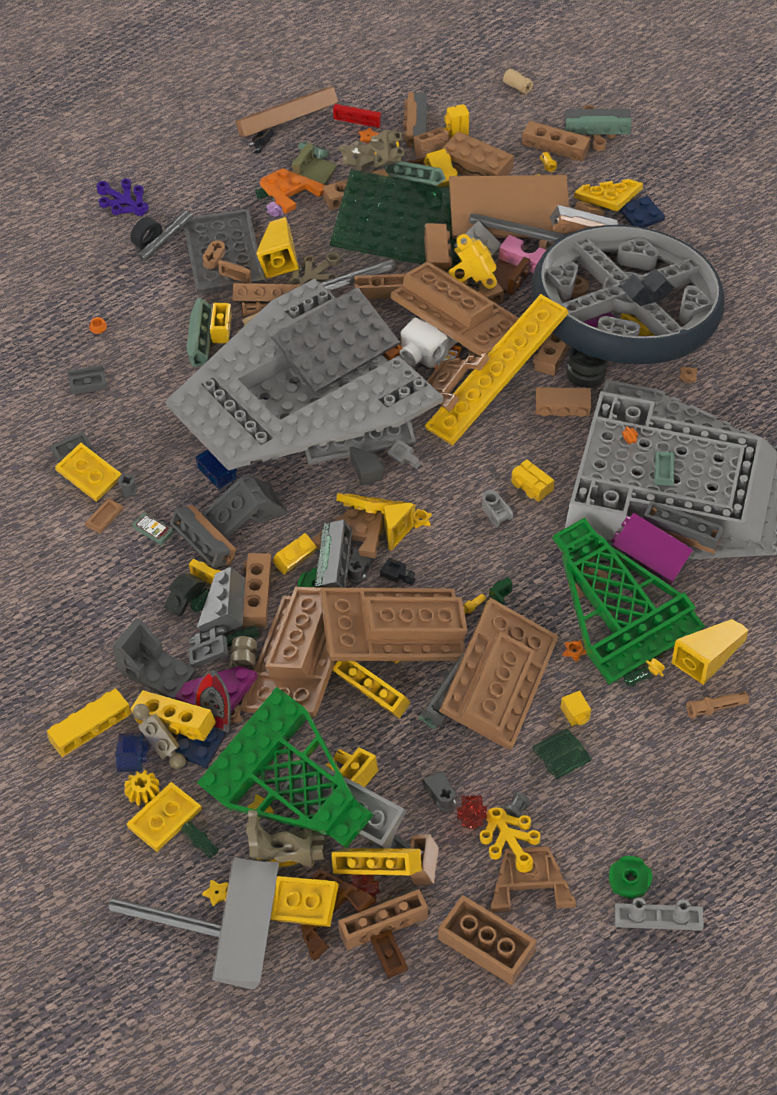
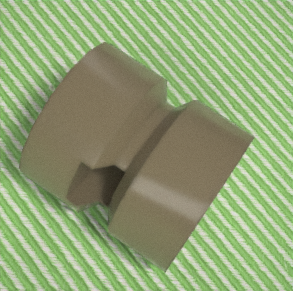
[229,636,257,671]

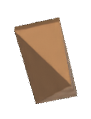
[218,260,252,283]

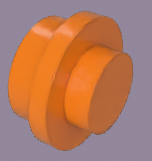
[89,317,107,334]
[622,426,638,445]

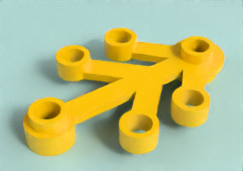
[480,807,540,873]

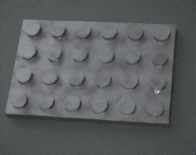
[184,209,265,295]
[271,287,400,394]

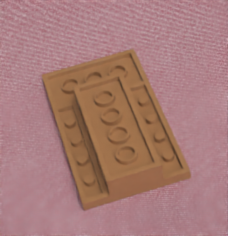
[449,175,569,239]
[390,261,519,357]
[240,587,335,717]
[320,588,468,661]
[439,598,559,750]

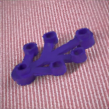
[96,178,149,216]

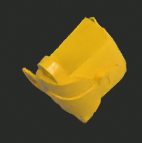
[448,234,497,289]

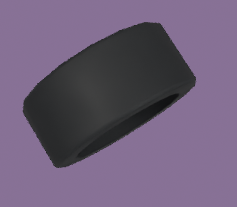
[130,217,163,250]

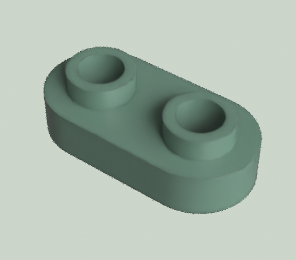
[298,141,330,160]

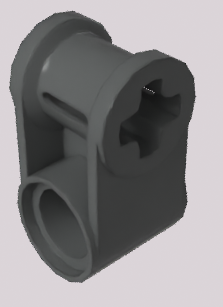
[348,547,374,584]
[422,771,456,812]

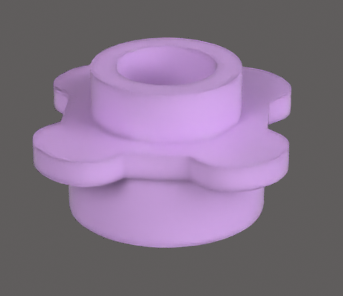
[266,202,284,217]

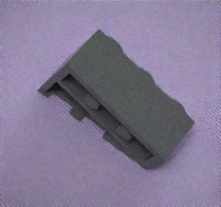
[197,567,245,635]

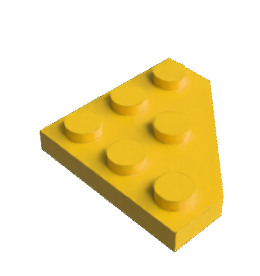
[574,179,643,211]
[336,493,416,514]

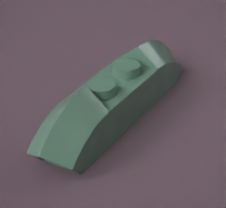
[383,161,445,186]
[187,298,213,367]

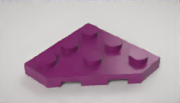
[175,666,258,713]

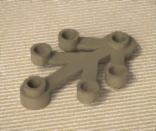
[287,252,340,285]

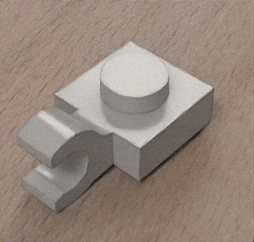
[388,439,421,469]

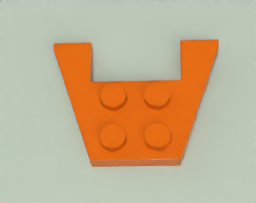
[260,168,326,214]

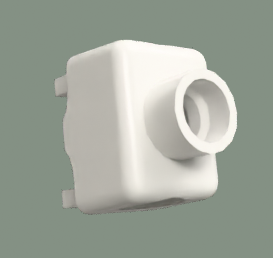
[400,317,457,368]

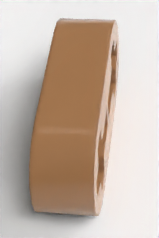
[202,240,225,269]

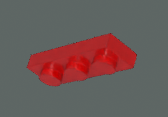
[333,104,381,128]

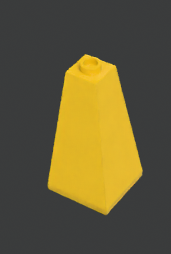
[256,217,299,278]
[671,619,748,685]

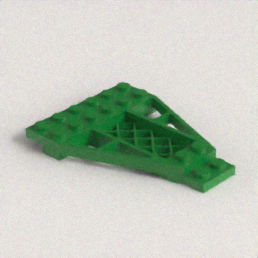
[552,518,705,685]
[197,687,373,849]

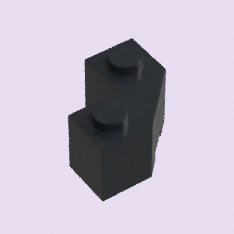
[621,268,674,306]

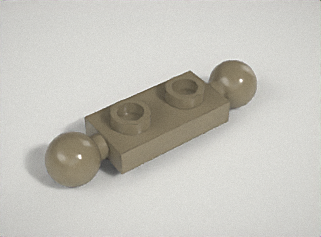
[133,704,186,770]

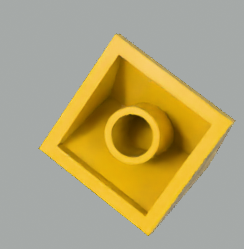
[384,503,414,551]

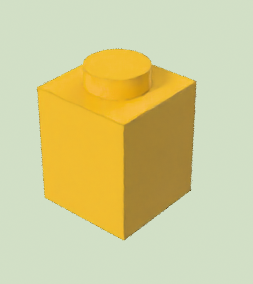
[560,690,591,726]

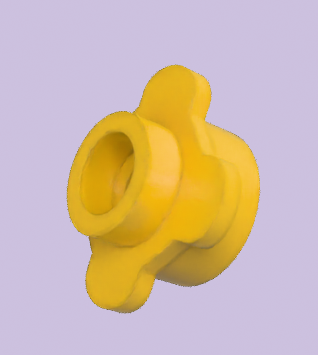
[646,658,665,677]

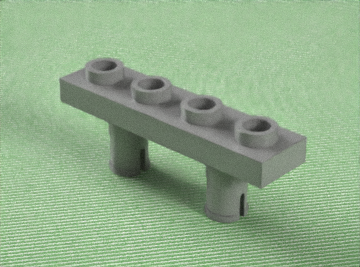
[614,898,704,931]

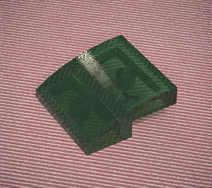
[532,728,592,779]

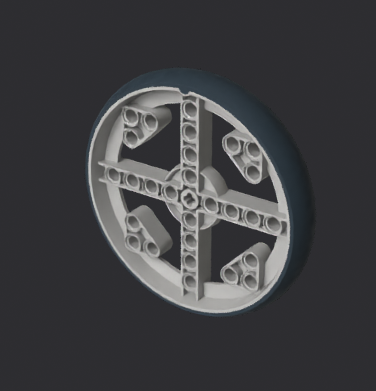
[531,225,725,364]

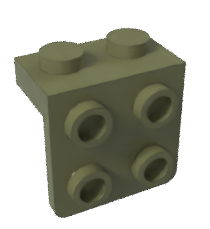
[292,143,337,185]

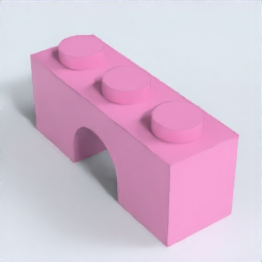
[499,235,546,274]

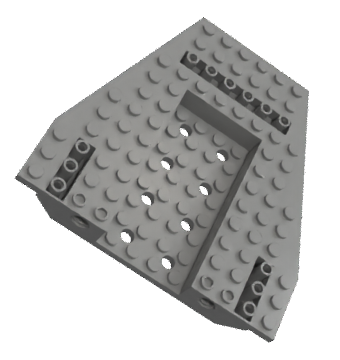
[166,279,443,470]
[560,379,777,562]

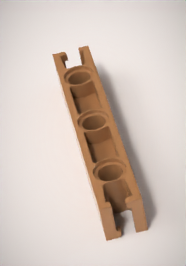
[235,87,338,137]
[355,272,468,299]

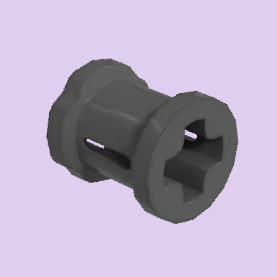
[118,473,137,497]
[504,792,531,818]

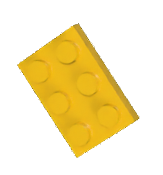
[55,443,122,502]
[127,782,202,852]
[270,876,339,927]

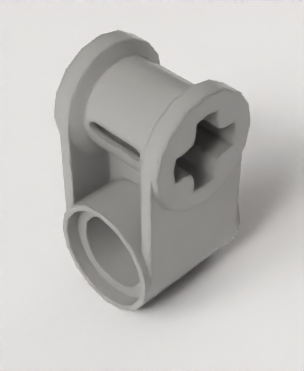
[482,490,513,527]

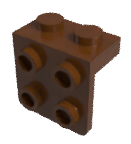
[487,257,531,295]

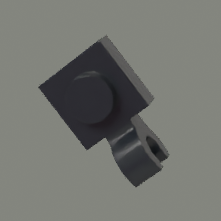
[249,128,275,154]
[380,558,416,585]

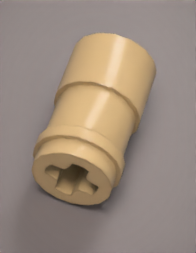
[503,68,533,94]

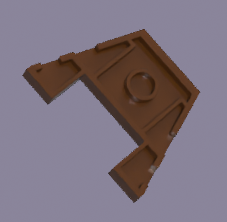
[297,869,375,961]

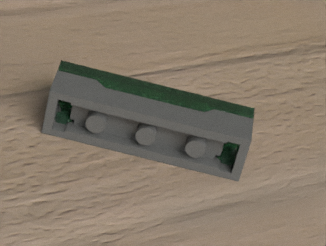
[314,519,352,588]

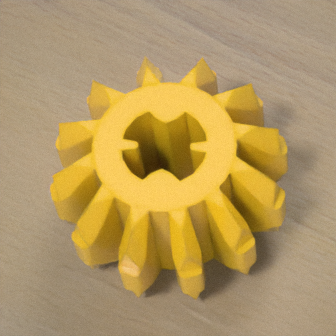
[124,770,160,806]

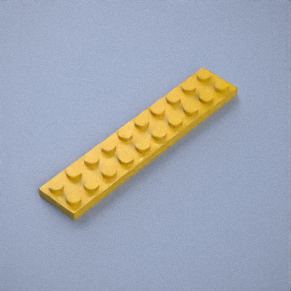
[425,294,569,446]

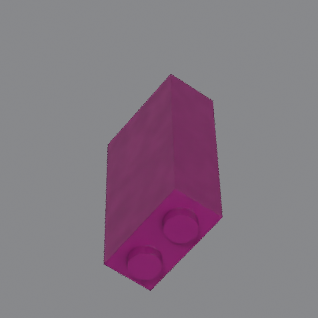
[611,513,693,585]

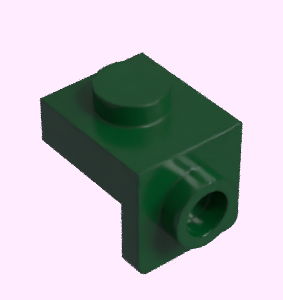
[489,577,512,605]

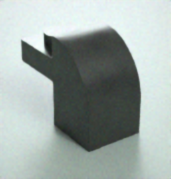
[164,573,206,616]

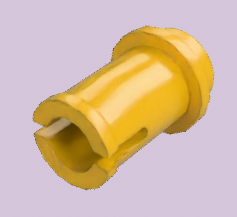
[540,152,557,172]

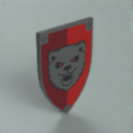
[195,670,231,732]

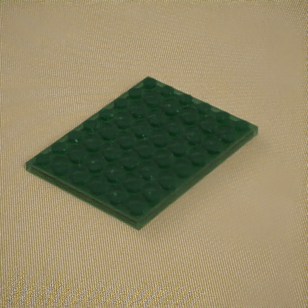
[330,169,464,272]

